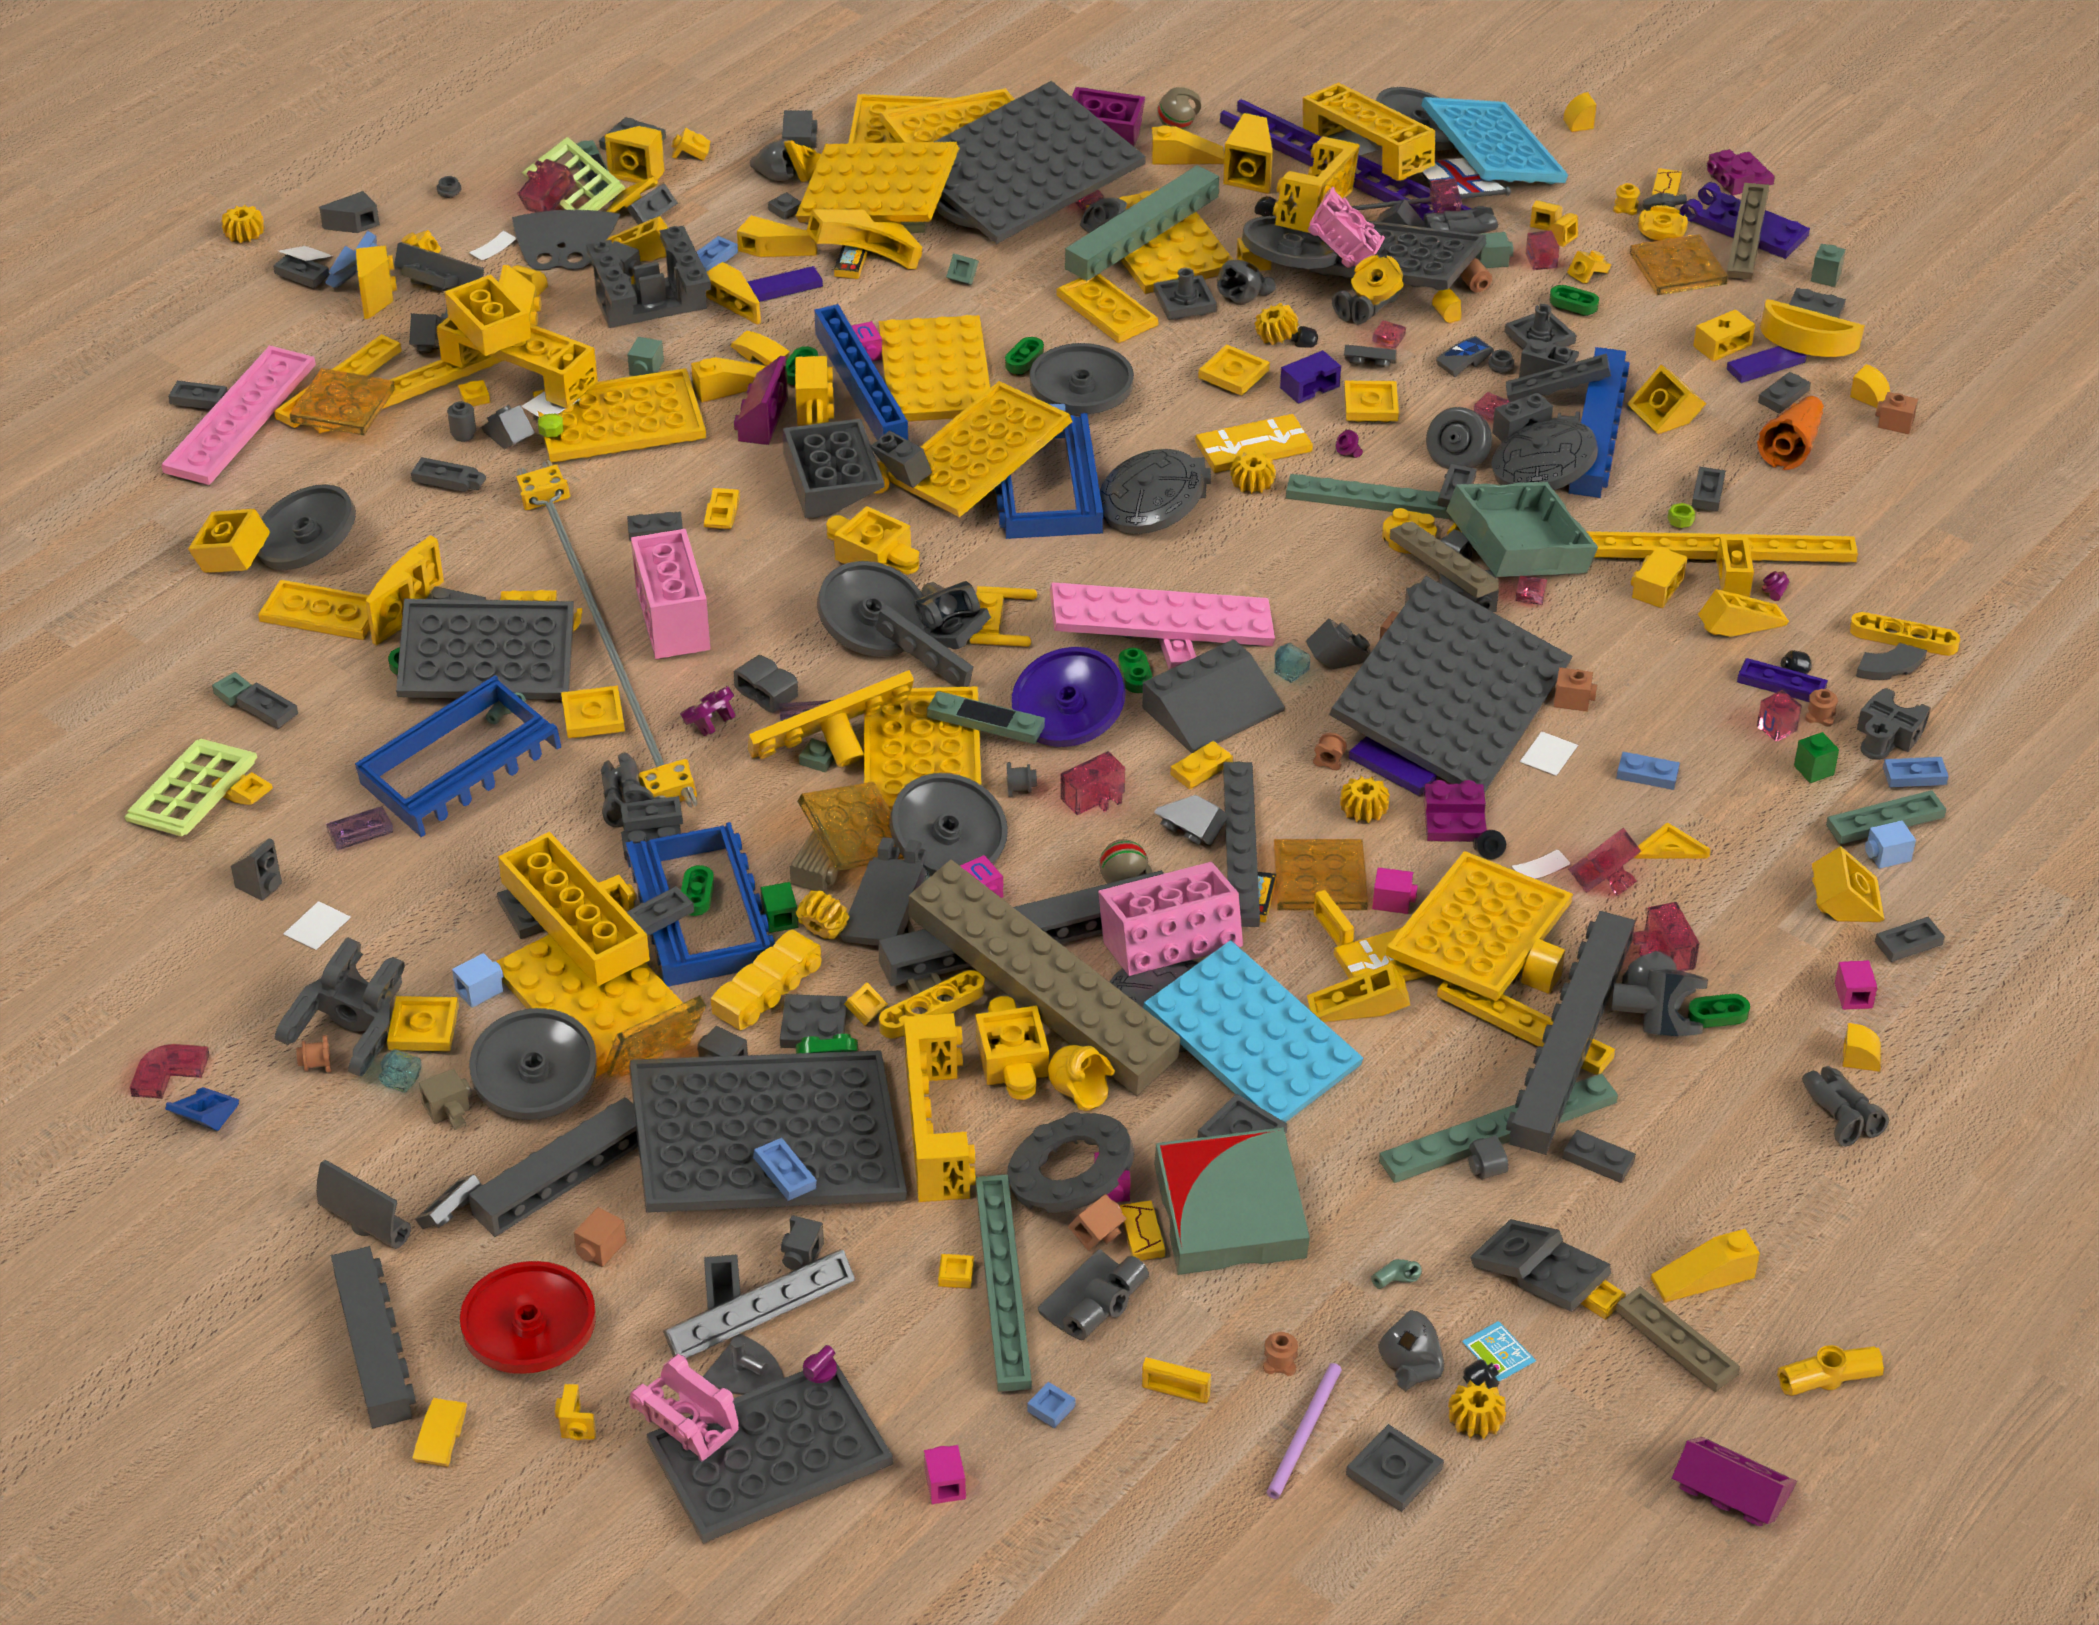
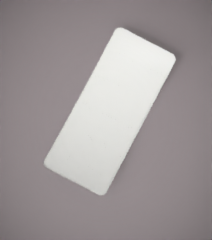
[469,231,516,260]
[1512,850,1570,879]

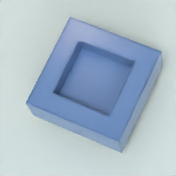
[1027,1382,1075,1428]

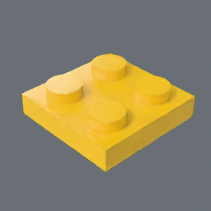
[1198,344,1270,396]
[1344,380,1399,422]
[561,685,625,739]
[387,996,459,1051]

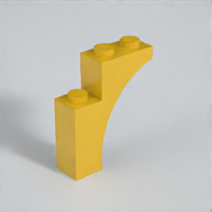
[806,209,923,269]

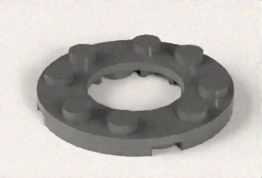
[1007,1112,1134,1213]

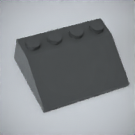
[783,418,884,518]
[1142,639,1285,753]

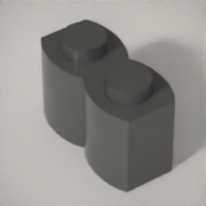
[734,655,798,713]

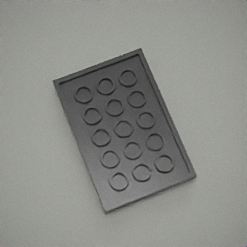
[1309,220,1486,290]
[396,599,574,700]
[646,1362,893,1544]

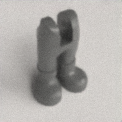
[1424,206,1498,234]
[1332,280,1402,325]
[601,753,654,827]
[1802,1066,1889,1147]

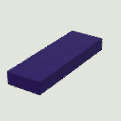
[747,266,823,302]
[1727,346,1806,383]
[1737,658,1828,702]
[1349,736,1437,796]

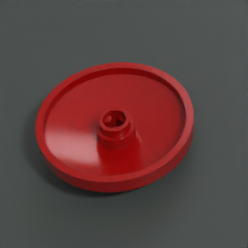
[460,1261,596,1374]

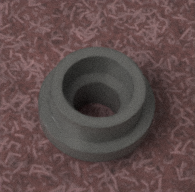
[437,176,461,198]
[1488,350,1514,373]

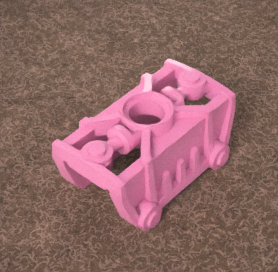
[1308,187,1385,268]
[629,1354,738,1461]

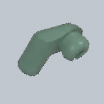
[486,692,526,724]
[1371,1259,1422,1289]

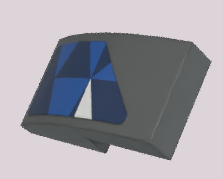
[1436,336,1494,377]

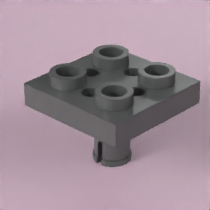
[1154,268,1217,320]
[1504,304,1577,349]

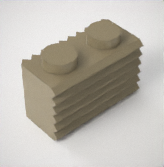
[790,826,850,893]

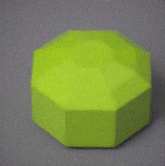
[538,413,563,438]
[1667,503,1696,528]

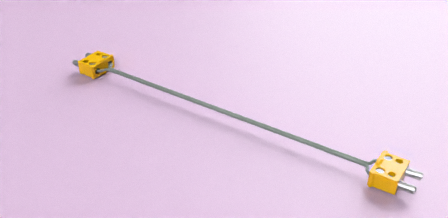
[516,460,697,808]

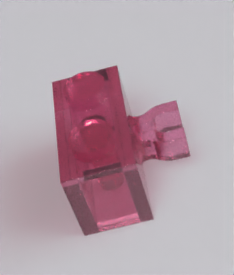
[517,159,576,213]
[1060,751,1125,815]
[1568,828,1641,896]
[1632,902,1700,971]

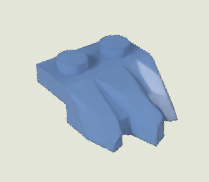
[325,231,378,288]

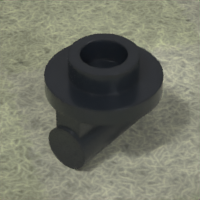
[1473,829,1506,859]

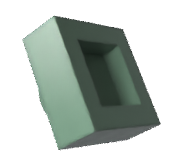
[946,253,979,285]
[212,672,252,707]
[799,738,835,773]

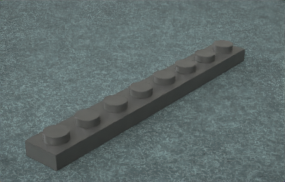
[1223,761,1260,927]

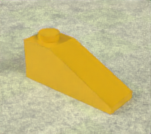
[1151,125,1224,165]
[606,216,668,261]
[706,262,761,325]
[691,357,766,403]
[1698,589,1789,637]
[1307,963,1411,1022]
[1651,1229,1760,1303]

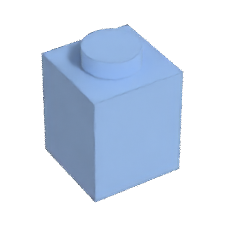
[1865,821,1916,869]
[452,953,504,1008]

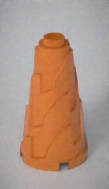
[1757,396,1824,470]

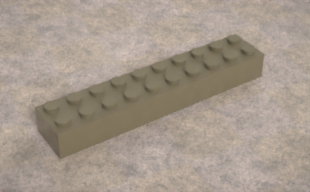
[909,859,1181,1096]

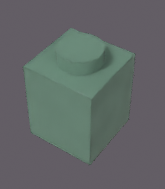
[1475,232,1514,268]
[1811,243,1846,287]
[627,337,664,376]

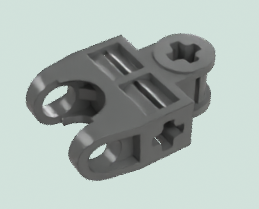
[1857,688,1931,760]

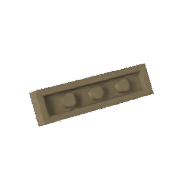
[1616,1286,1740,1392]

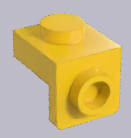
[671,128,711,161]
[401,230,441,254]
[1567,250,1612,284]
[599,875,637,912]
[555,1384,596,1440]

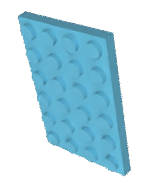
[1421,97,1568,184]
[1143,940,1363,1122]

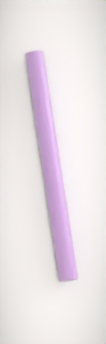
[1267,1363,1342,1499]

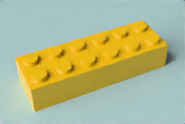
[498,831,650,987]

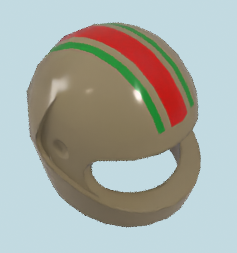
[1157,87,1201,129]
[1099,839,1152,884]

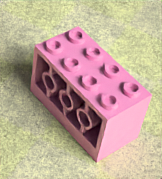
[631,529,711,659]
[1098,862,1243,976]

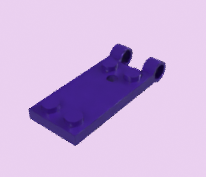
[1680,182,1810,259]

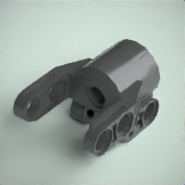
[275,937,405,1077]

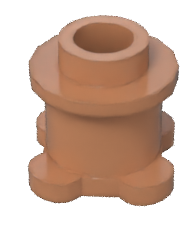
[1805,689,1838,726]
[1313,732,1347,771]
[296,1035,331,1073]
[1263,1332,1298,1376]

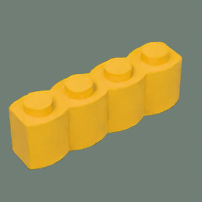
[711,930,822,1031]

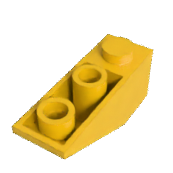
[737,215,818,257]

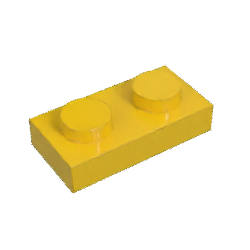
[1170,741,1233,790]

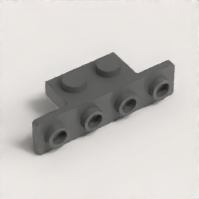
[394,242,484,291]

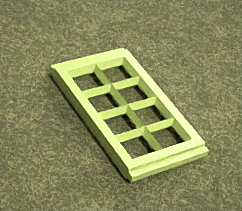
[522,137,625,211]
[125,738,258,837]

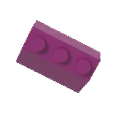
[1072,87,1145,147]
[734,356,788,445]
[1671,1436,1797,1526]

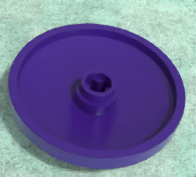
[1012,647,1126,747]

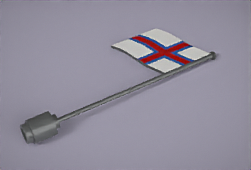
[1295,158,1511,210]

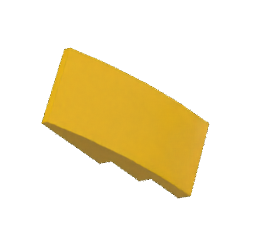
[366,535,444,645]

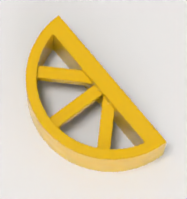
[1760,299,1865,357]

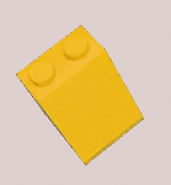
[1223,113,1273,194]

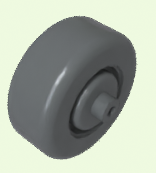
[1426,407,1492,469]

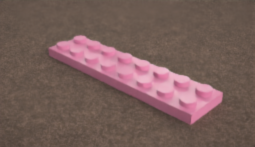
[161,346,316,485]
[1050,582,1275,646]

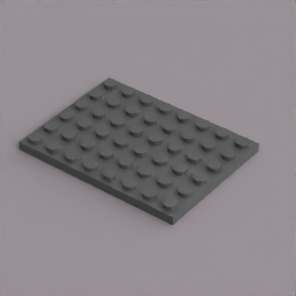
[934,81,1146,244]
[1329,576,1573,793]
[629,1050,907,1213]

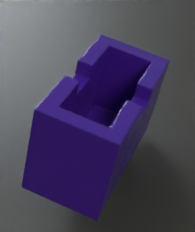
[1280,350,1341,404]

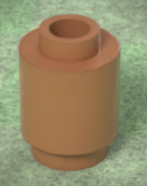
[1460,258,1492,292]

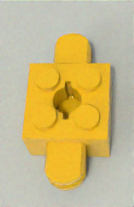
[795,356,834,426]
[826,506,920,575]
[975,996,1049,1100]

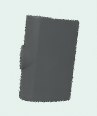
[316,1160,411,1249]
[1038,1249,1149,1340]

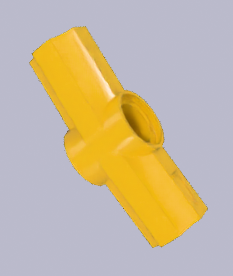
[1777,1345,1884,1396]

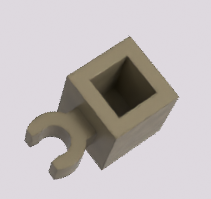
[419,1068,472,1130]

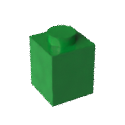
[1794,732,1839,783]
[760,882,799,933]

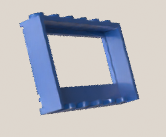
[995,413,1103,539]
[355,675,561,837]
[625,822,775,987]

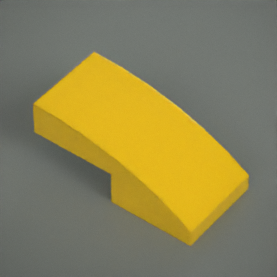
[730,330,790,366]
[704,488,740,529]
[211,771,273,805]
[412,1398,467,1467]

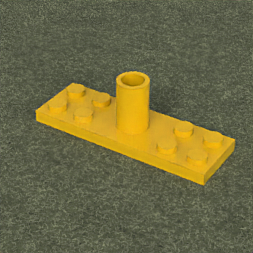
[747,670,914,767]

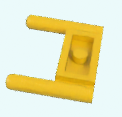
[970,586,1037,647]

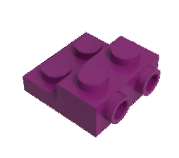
[1707,149,1775,195]
[1423,780,1487,842]

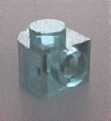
[1274,643,1310,683]
[379,1049,422,1093]

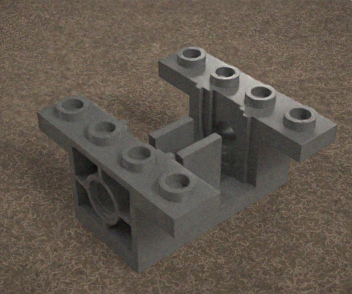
[586,225,711,328]

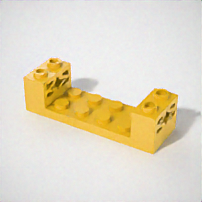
[1302,82,1435,181]
[1273,136,1360,233]
[437,318,598,408]
[904,1013,976,1202]

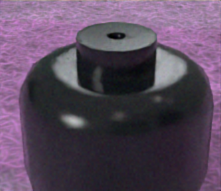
[1254,196,1277,217]
[1291,326,1318,348]
[1780,650,1812,674]
[1463,1359,1500,1389]

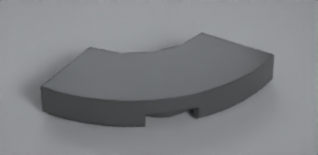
[1080,197,1127,233]
[1856,643,1927,680]

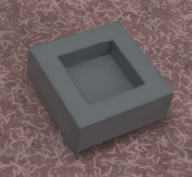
[768,192,801,220]

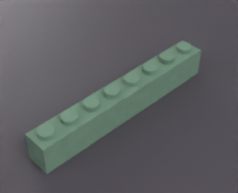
[1065,165,1220,281]

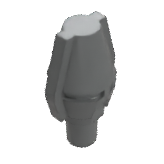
[1643,193,1687,210]

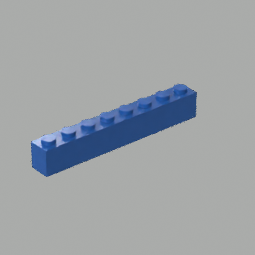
[814,304,908,440]
[1569,347,1630,498]

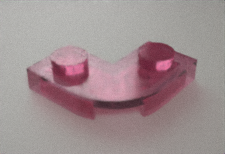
[130,1044,210,1099]

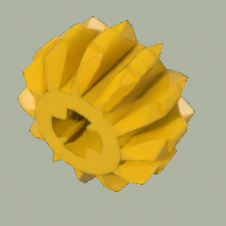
[221,205,264,244]
[1254,303,1299,345]
[1230,451,1276,494]
[1340,775,1390,824]
[796,890,850,939]
[1448,1380,1506,1439]

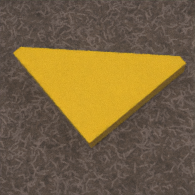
[784,140,821,182]
[606,176,658,214]
[1632,822,1711,859]

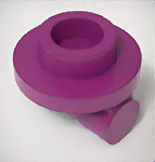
[1336,430,1363,458]
[1762,571,1790,601]
[803,1345,837,1383]

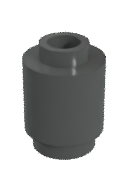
[447,401,476,442]

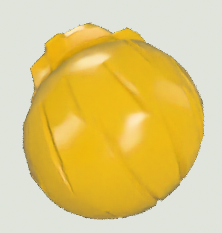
[1048,1045,1115,1111]

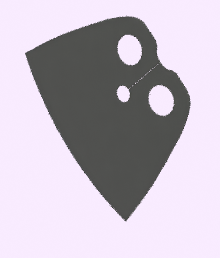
[512,210,621,270]

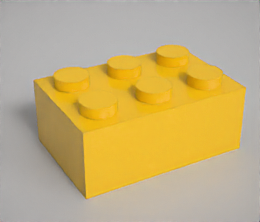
[445,274,531,356]

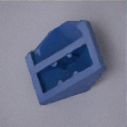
[165,1087,239,1131]

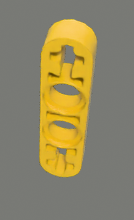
[1850,612,1961,656]
[879,970,985,1039]

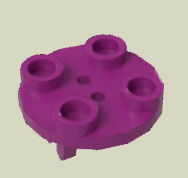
[680,686,736,736]

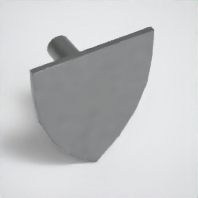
[703,1334,783,1395]

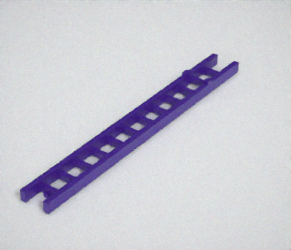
[1220,99,1471,221]

